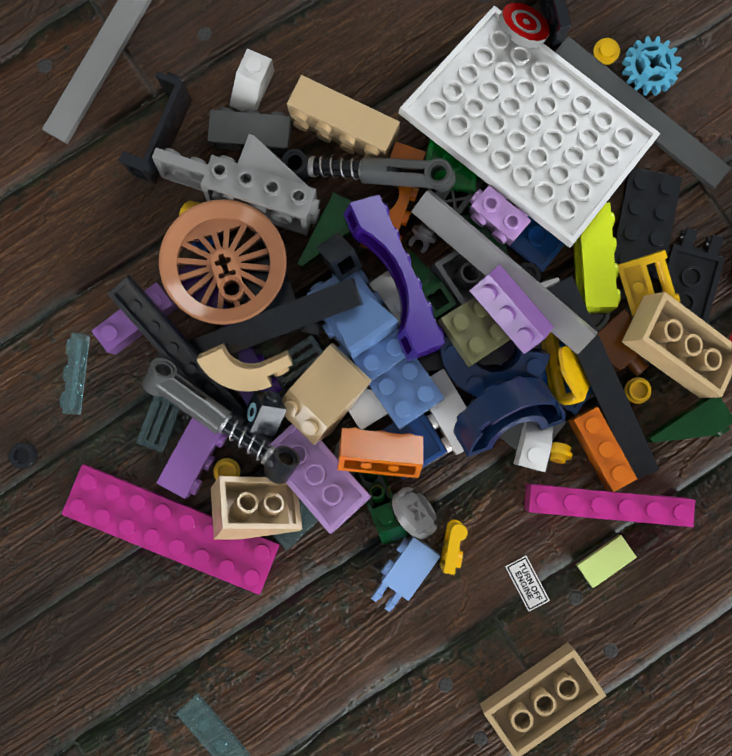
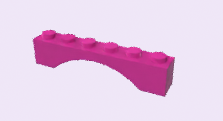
[524,483,695,527]

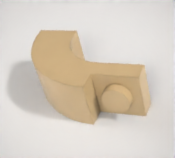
[196,343,292,391]

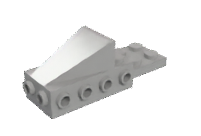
[152,134,320,236]

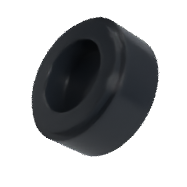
[8,442,38,469]

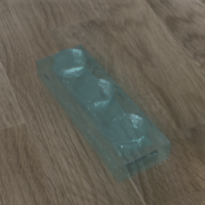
[60,333,90,415]

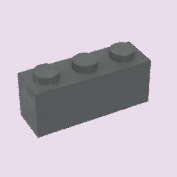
[208,107,292,155]

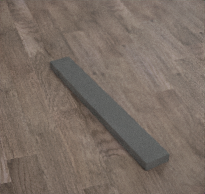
[555,36,731,190]

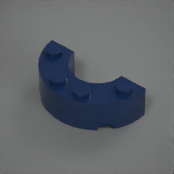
[439,332,550,397]
[453,376,565,457]

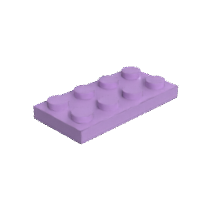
[268,424,371,534]

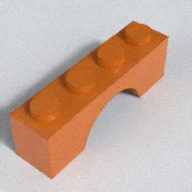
[360,142,426,250]

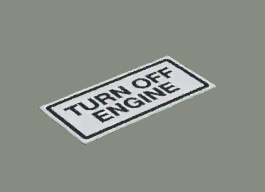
[505,556,550,611]

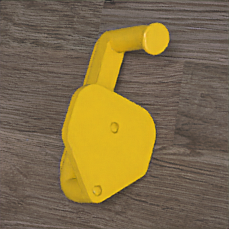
[541,331,590,405]

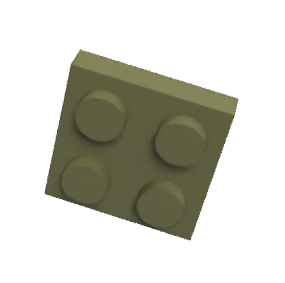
[437,297,511,368]

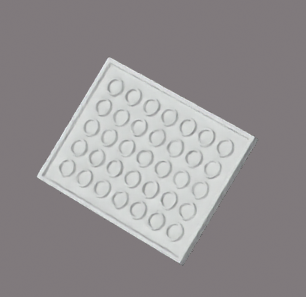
[398,6,660,248]

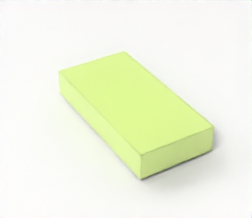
[576,534,637,588]

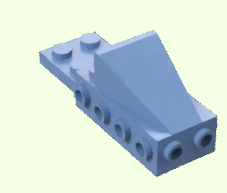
[307,269,444,430]

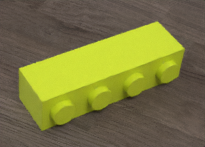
[573,203,621,313]

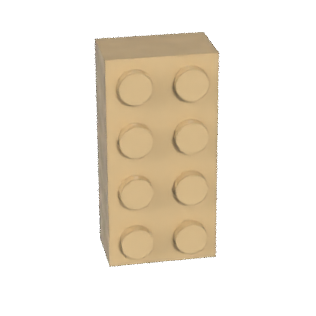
[287,75,400,158]
[622,292,732,398]
[480,642,606,756]

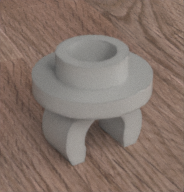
[409,224,437,253]

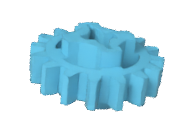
[622,36,682,96]

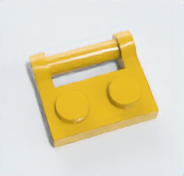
[617,250,680,317]
[439,519,468,575]

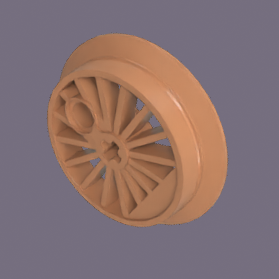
[159,200,286,325]

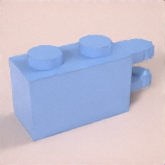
[371,536,440,612]

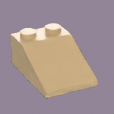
[282,343,372,445]
[211,476,302,539]

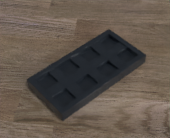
[614,168,682,281]

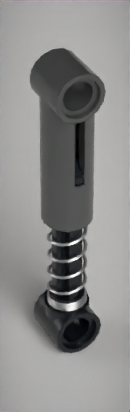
[281,149,456,192]
[142,358,300,484]

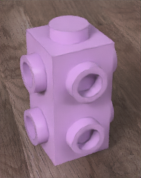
[469,185,531,246]

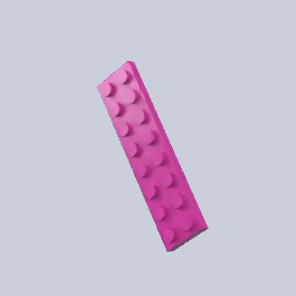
[61,464,281,595]

